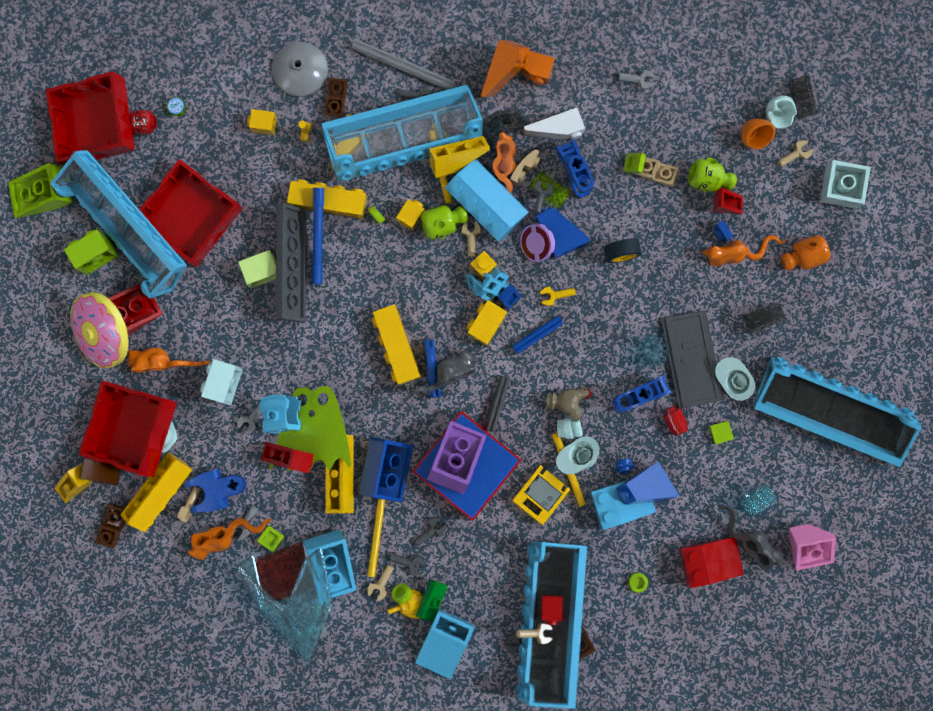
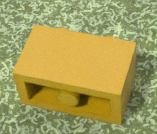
[467,300,507,346]

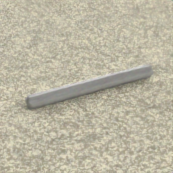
[352,39,455,90]

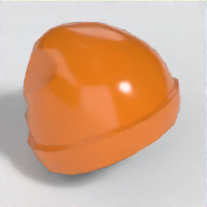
[741,118,776,149]

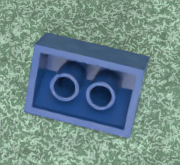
[358,437,413,502]

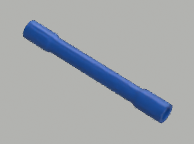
[311,188,325,284]

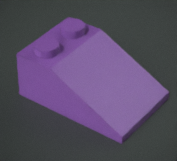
[427,421,487,494]

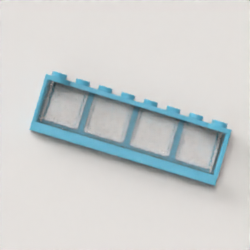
[321,84,483,182]
[50,150,187,299]

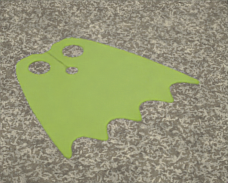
[269,386,351,471]

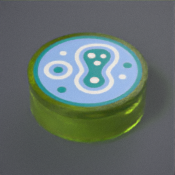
[166,97,187,117]

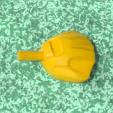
[387,589,423,619]

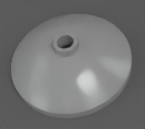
[272,42,328,97]

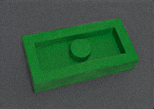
[415,579,448,622]

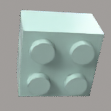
[820,160,871,209]
[200,359,243,405]

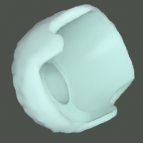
[766,95,797,129]

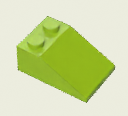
[8,163,72,218]

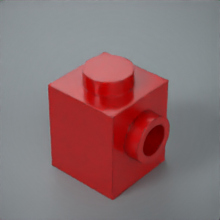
[541,596,562,625]

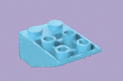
[415,609,475,679]

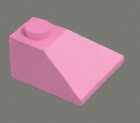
[789,524,836,571]

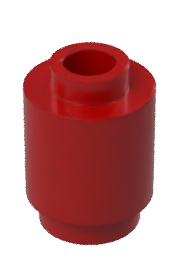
[663,406,689,436]

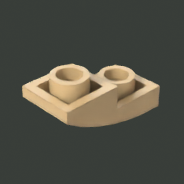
[510,149,540,186]
[635,157,679,187]

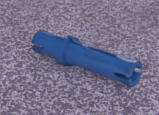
[422,340,442,398]

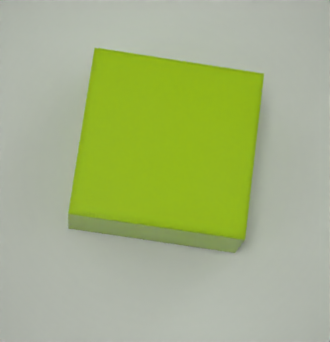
[623,153,646,174]
[709,421,734,445]
[257,525,284,553]

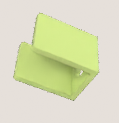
[239,250,276,288]

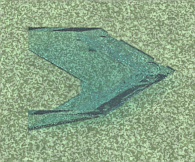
[236,548,333,665]

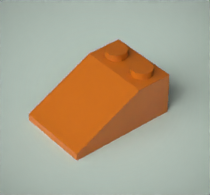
[481,40,530,97]

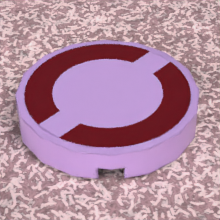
[520,223,555,262]

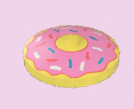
[70,292,128,368]

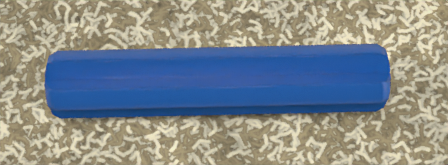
[512,316,563,354]

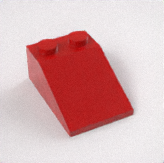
[108,283,163,336]
[679,537,744,588]

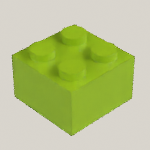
[64,229,119,275]

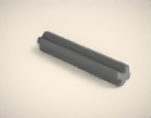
[485,376,510,432]

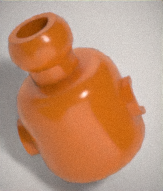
[780,235,831,270]

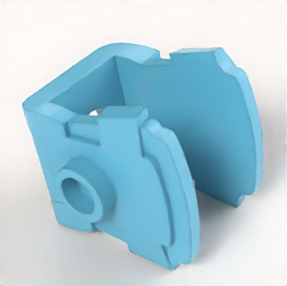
[259,394,301,434]

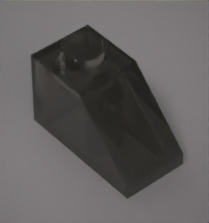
[482,109,526,139]
[744,302,787,334]

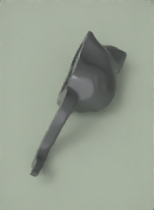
[405,351,479,400]
[716,503,783,570]

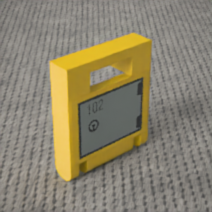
[512,465,571,526]

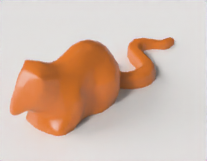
[493,132,516,193]
[702,235,786,266]
[128,347,211,373]
[188,518,271,560]

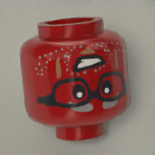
[130,110,157,135]

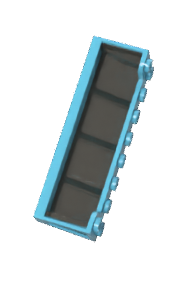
[753,357,922,467]
[516,541,587,709]

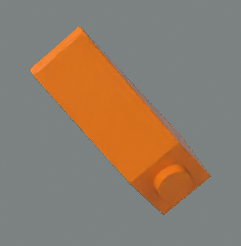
[520,51,555,85]

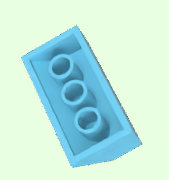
[445,159,529,241]

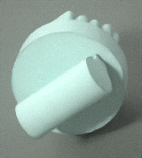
[557,417,583,439]

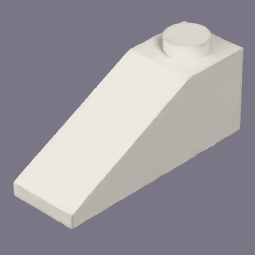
[523,108,585,140]

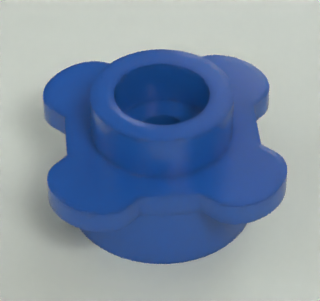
[614,459,635,474]

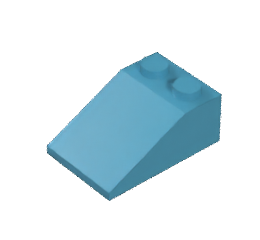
[589,480,656,530]
[302,529,356,602]

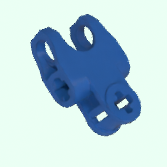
[555,139,594,199]
[612,375,672,412]
[184,469,246,513]

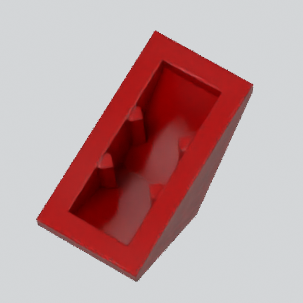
[713,188,743,215]

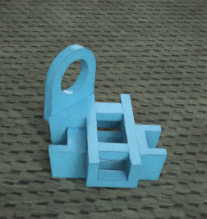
[466,267,509,302]

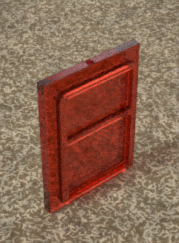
[253,538,314,605]

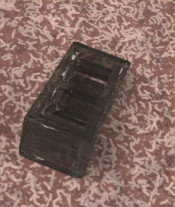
[787,75,817,119]

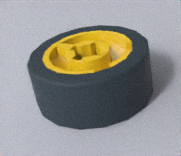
[603,238,642,263]

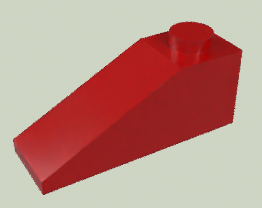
[261,442,314,473]

